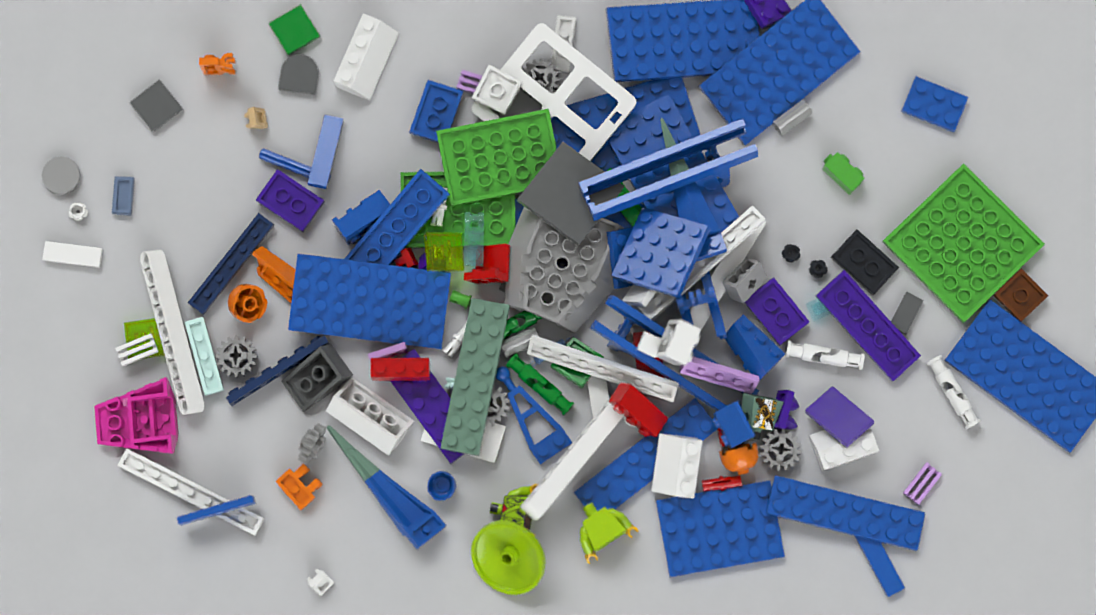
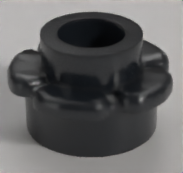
[782,244,801,263]
[809,260,828,278]

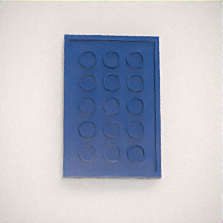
[656,480,785,577]

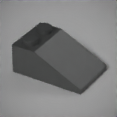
[281,344,353,412]

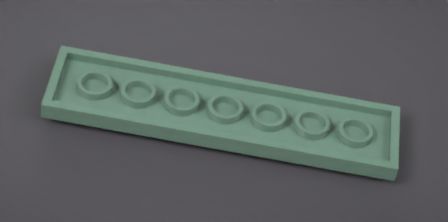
[441,298,510,456]

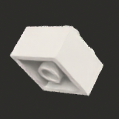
[656,319,701,365]

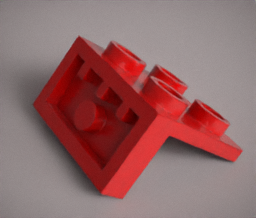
[464,244,510,284]

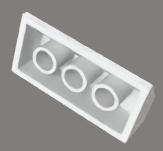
[334,13,399,101]
[326,378,414,455]

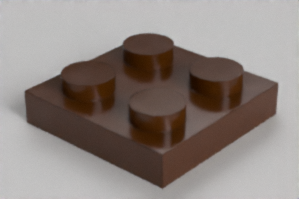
[993,268,1049,322]

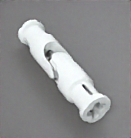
[785,341,865,370]
[926,355,981,430]

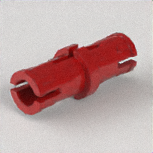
[702,475,742,492]

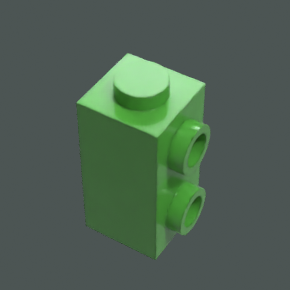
[822,152,865,195]

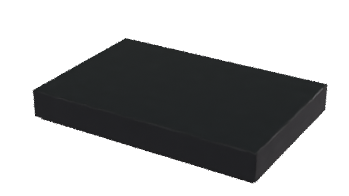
[831,229,899,295]

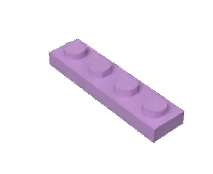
[680,357,759,394]

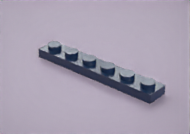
[188,213,274,315]
[226,336,330,406]

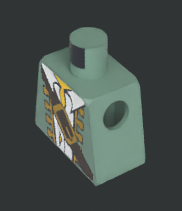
[742,393,783,440]

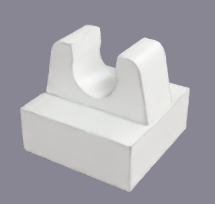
[307,569,334,596]

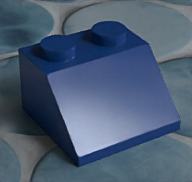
[712,401,755,449]

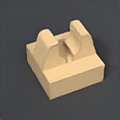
[244,107,268,129]

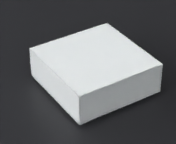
[636,332,663,357]

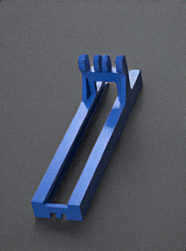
[579,119,758,221]
[676,272,728,347]
[590,295,759,411]

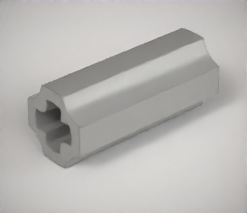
[773,100,812,136]
[502,327,539,358]

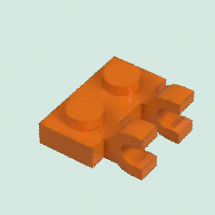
[199,53,236,75]
[275,464,323,511]

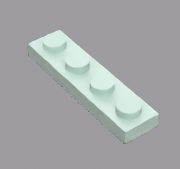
[185,317,224,396]

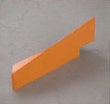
[252,246,296,303]

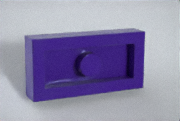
[774,390,800,430]

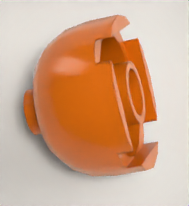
[228,284,268,323]
[719,442,759,475]

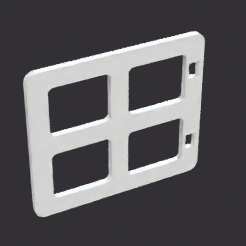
[472,23,637,161]

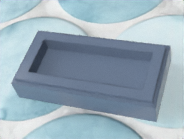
[112,176,135,216]

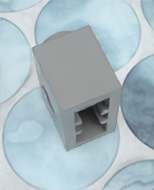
[722,257,768,304]

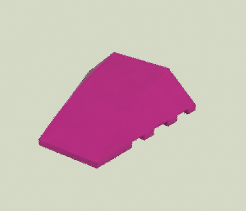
[94,377,179,454]

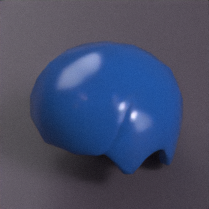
[427,471,457,501]

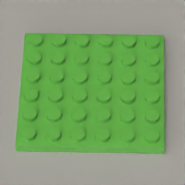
[882,163,1045,323]

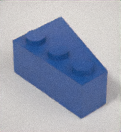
[332,190,390,245]
[724,314,785,381]

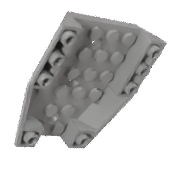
[504,207,624,333]

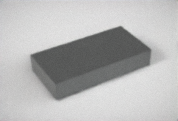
[891,292,924,335]

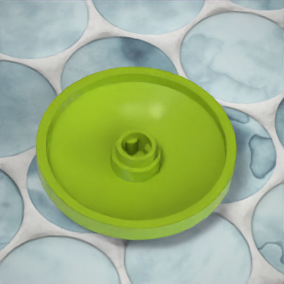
[471,520,546,595]

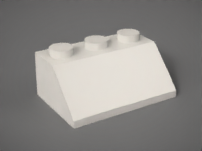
[809,428,879,472]
[651,433,702,498]

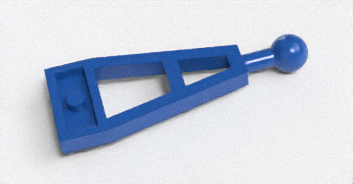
[496,366,572,465]

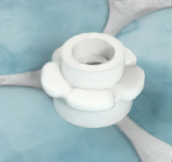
[69,203,88,221]

